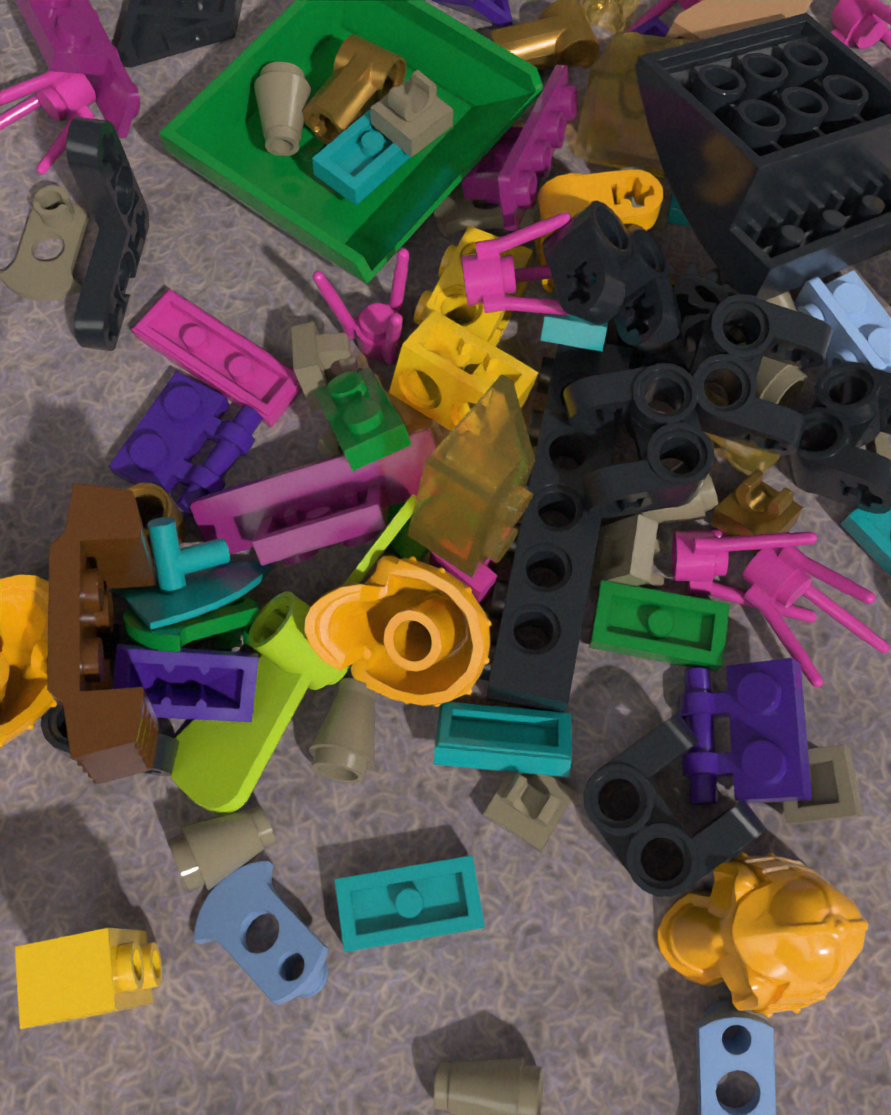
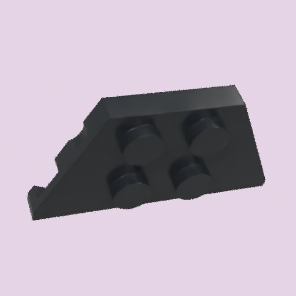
[117,0,243,68]

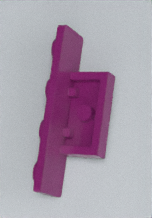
[15,0,140,138]
[462,65,578,231]
[190,427,448,566]

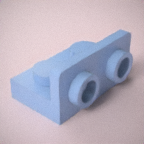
[794,270,891,373]

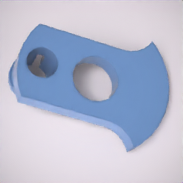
[193,861,329,1005]
[696,999,776,1115]

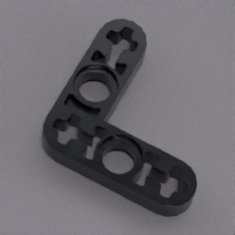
[66,117,149,351]

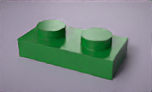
[314,367,412,472]
[589,580,730,672]

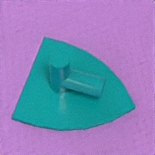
[111,517,272,630]

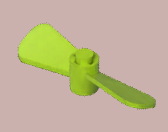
[170,493,422,815]

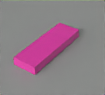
[131,289,303,428]

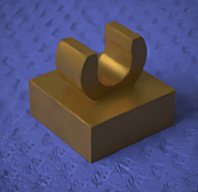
[710,469,803,554]

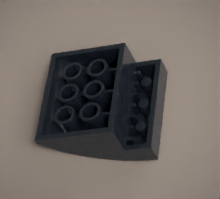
[635,12,891,301]

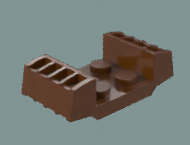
[47,483,159,784]

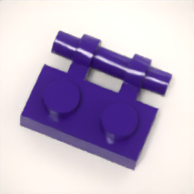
[108,371,263,517]
[679,658,812,805]

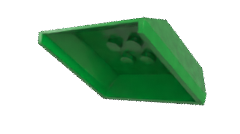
[159,0,544,284]

